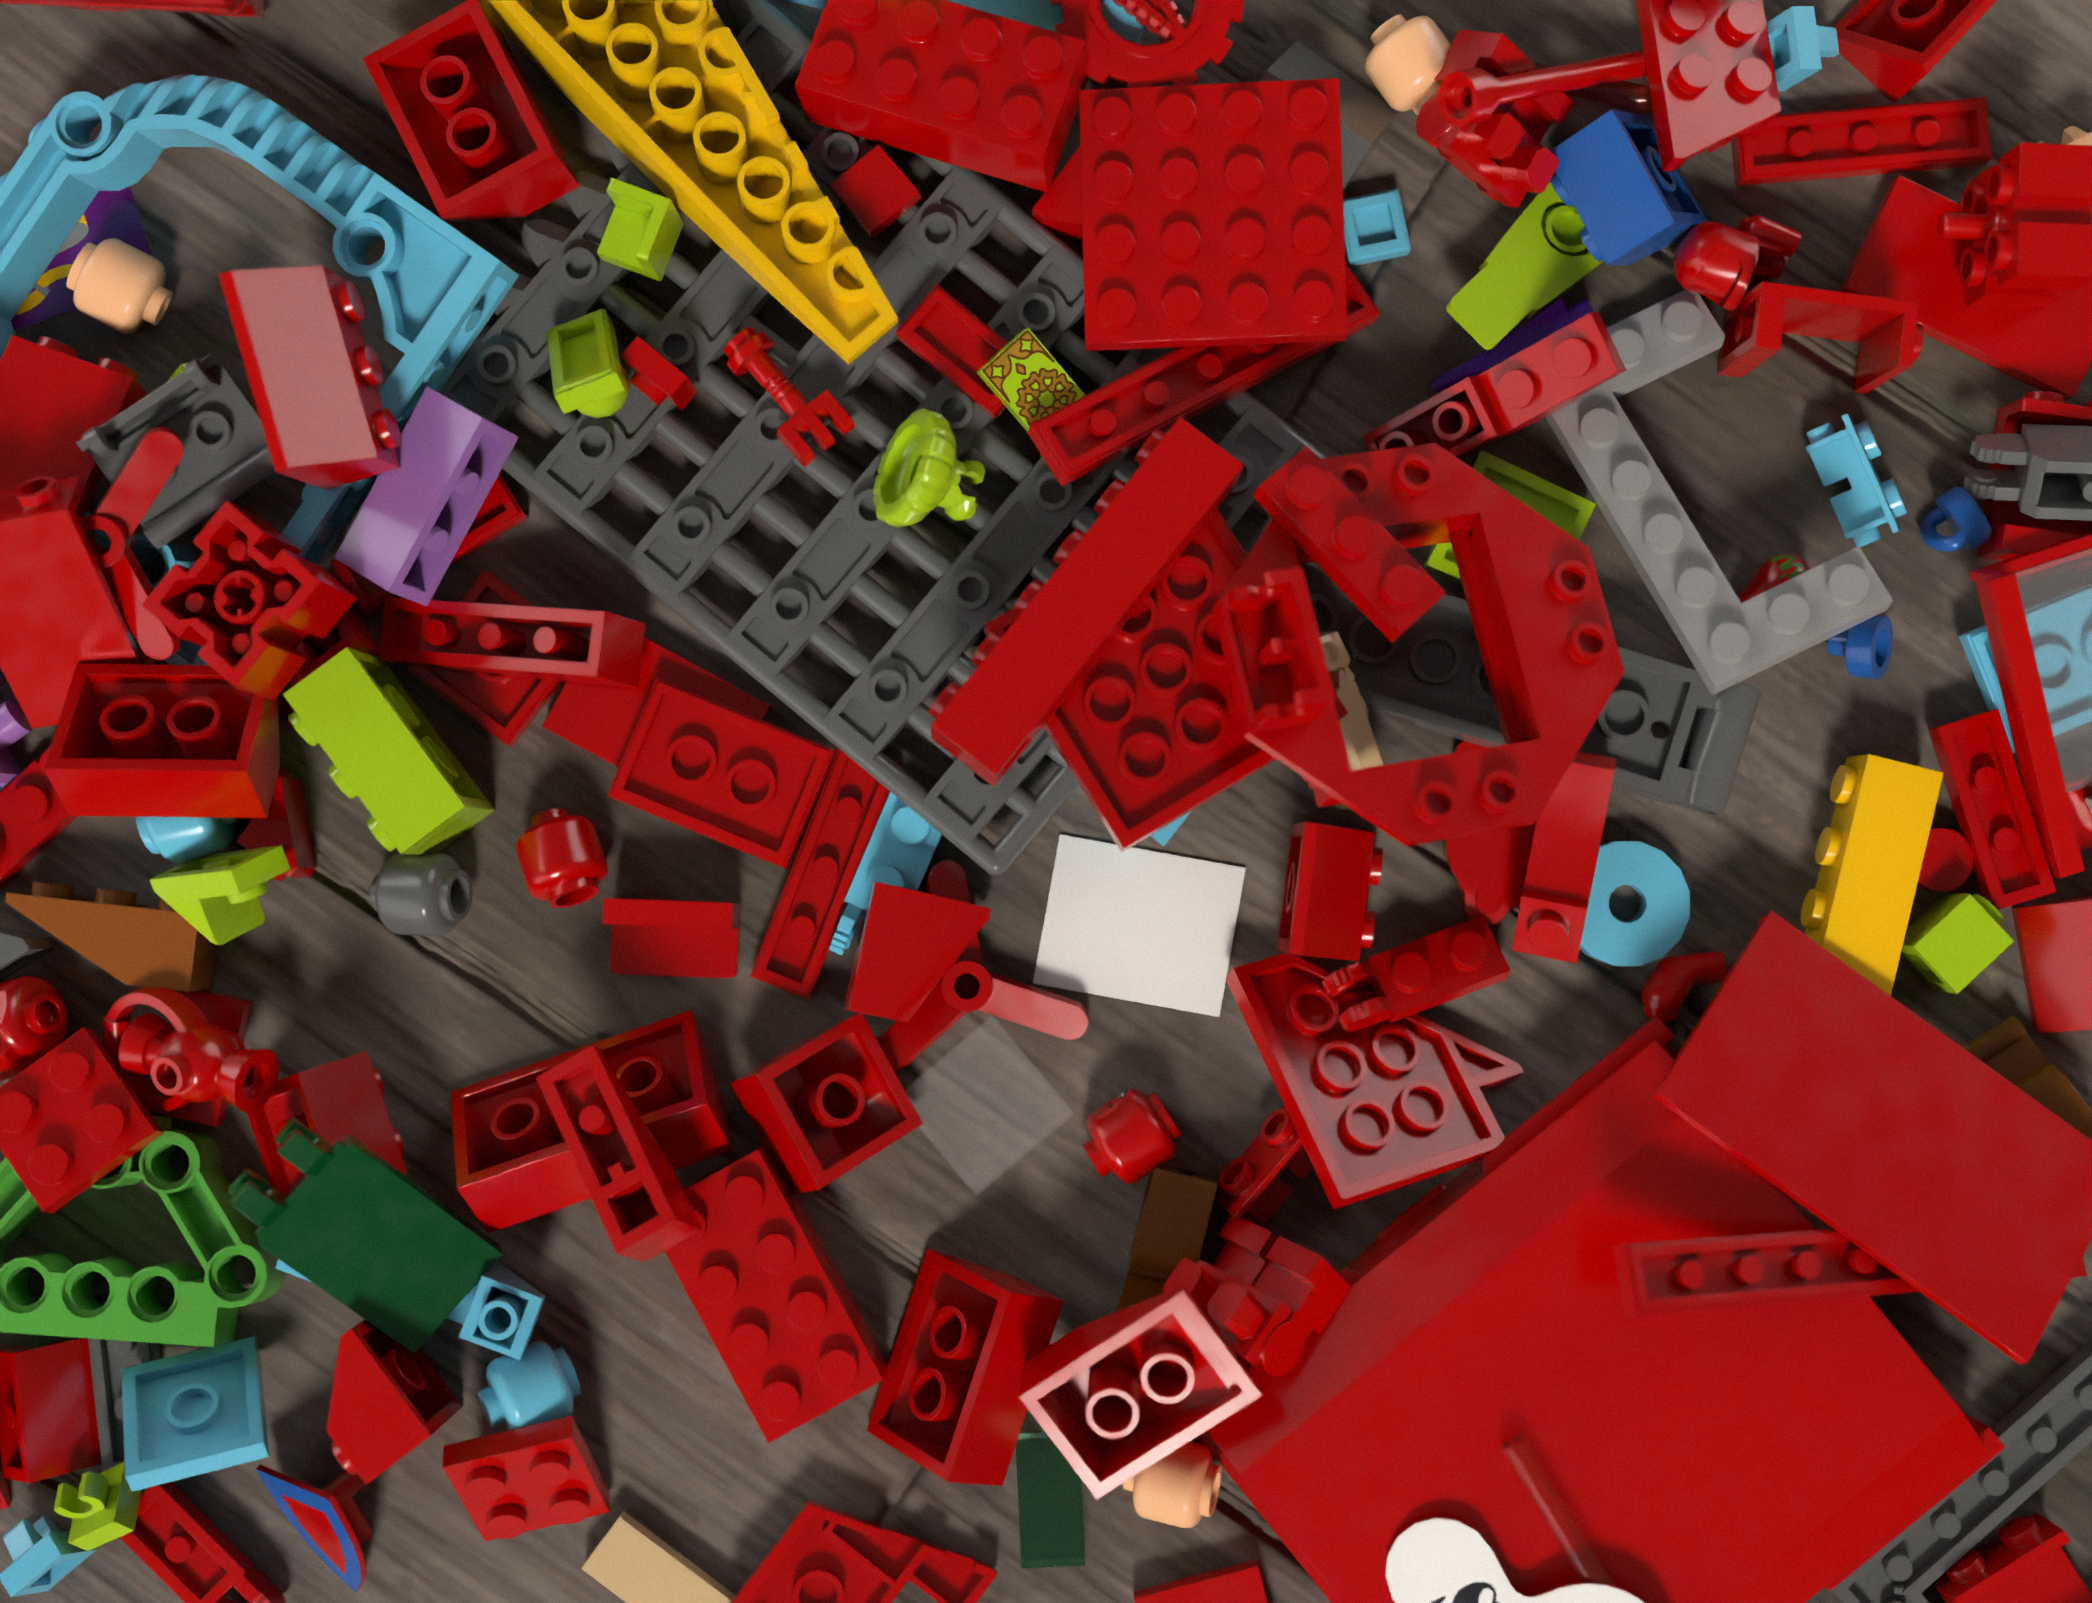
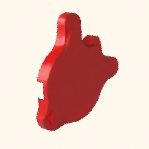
[1443,740,1536,925]

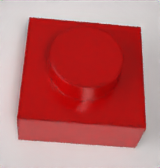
[621,336,698,410]

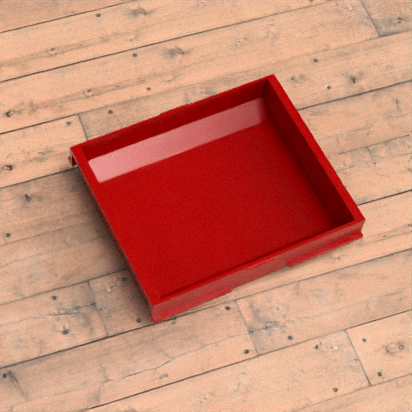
[1198,1016,2006,1603]

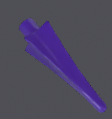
[1431,298,1594,392]

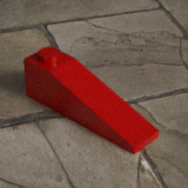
[378,597,646,687]

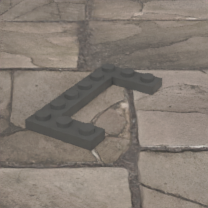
[1832,1340,2092,1603]

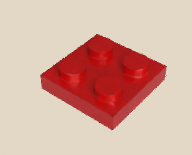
[0,1027,164,1213]
[442,1416,610,1541]

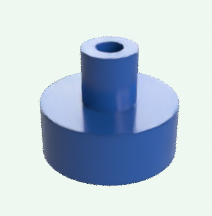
[1827,615,1893,679]

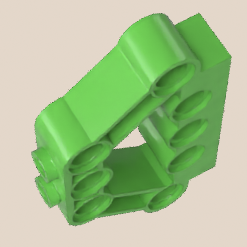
[0,1114,287,1347]

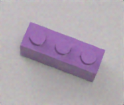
[334,387,519,606]

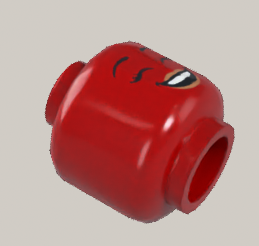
[1082,1088,1181,1184]

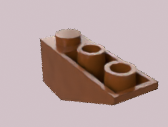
[5,881,218,992]

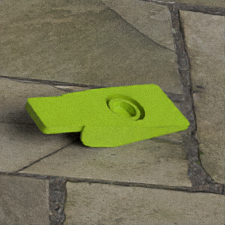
[1446,181,1604,350]

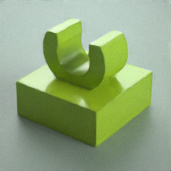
[54,1462,142,1551]

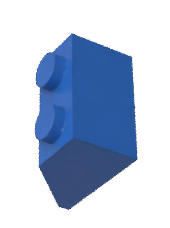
[1550,109,1707,266]

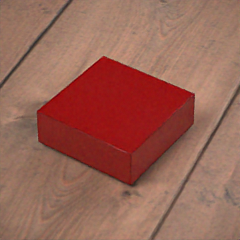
[829,144,921,240]

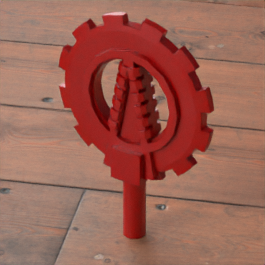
[1050,0,1243,88]

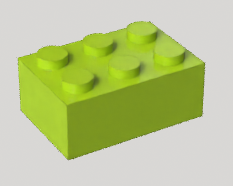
[283,647,495,855]

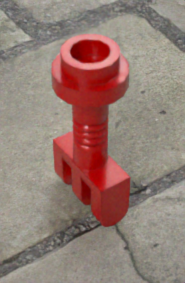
[723,326,855,467]

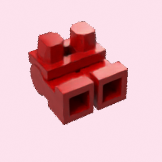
[1416,29,1575,208]
[1163,1215,1352,1376]

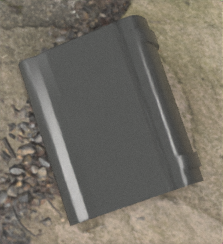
[76,353,275,549]

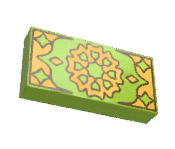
[976,327,1086,432]

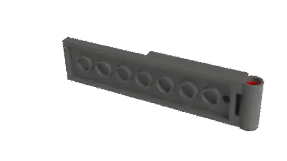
[1232,529,1761,817]

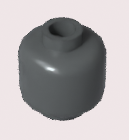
[370,853,473,936]

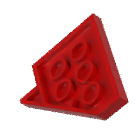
[1226,953,1524,1210]

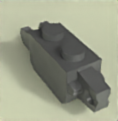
[1963,424,2092,521]

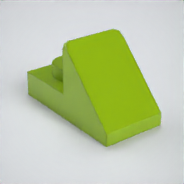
[149,845,290,945]

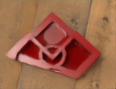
[843,882,991,1023]

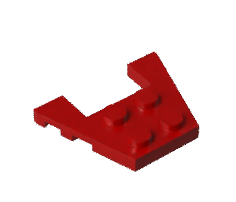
[730,1500,998,1603]

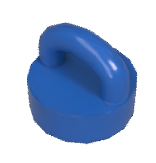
[1920,486,1992,552]

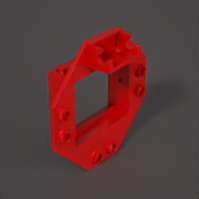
[1213,443,1625,846]

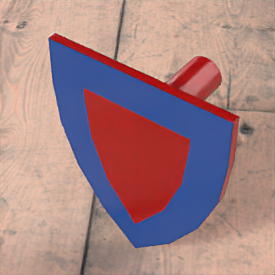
[256,1464,372,1593]

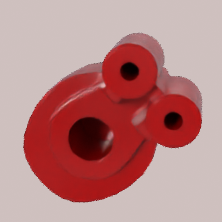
[1673,215,1802,311]

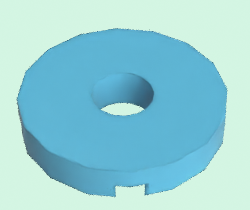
[1580,841,1690,966]

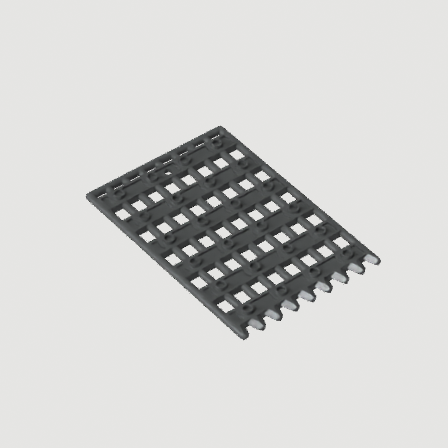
[439,0,1327,876]

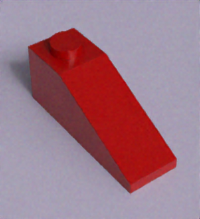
[536,1044,702,1262]

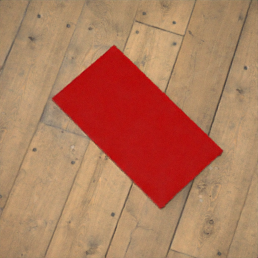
[1652,910,2092,1365]

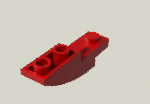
[1362,312,1627,460]

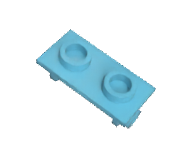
[1805,413,1908,547]

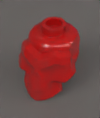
[0,976,68,1083]

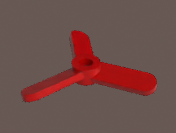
[76,427,183,660]
[877,860,1089,1075]

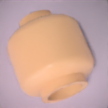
[1365,14,1451,115]
[66,238,173,334]
[1123,1441,1222,1528]

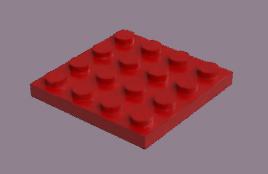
[1079,78,1348,351]
[984,509,1348,852]

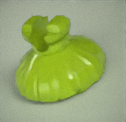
[873,408,985,527]

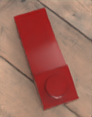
[1512,751,1617,964]

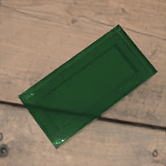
[1016,1432,1085,1569]

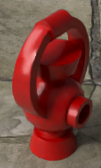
[103,987,279,1113]

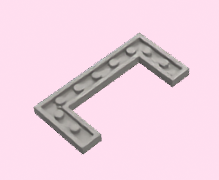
[1545,290,1894,695]

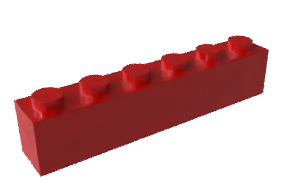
[929,417,1244,788]

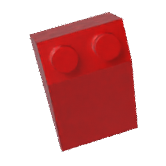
[1019,1285,1262,1499]

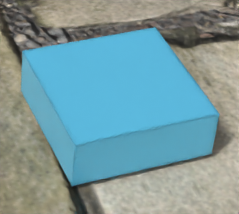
[1343,188,1411,267]

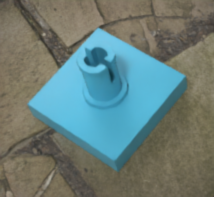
[121,1336,269,1492]

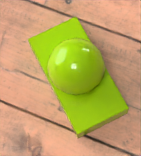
[546,309,630,418]

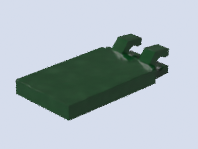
[228,1117,503,1354]

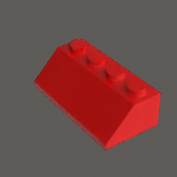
[451,1010,732,1234]

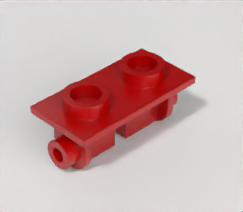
[1214,1105,1313,1225]

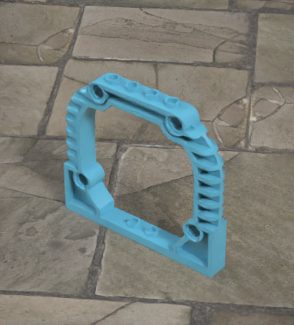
[0,74,519,665]

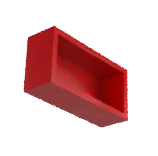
[795,0,1089,193]
[664,1143,888,1443]

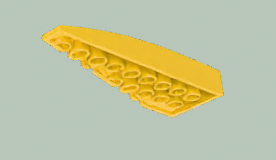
[478,0,898,364]

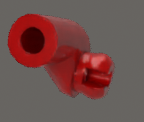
[1641,951,1727,1024]

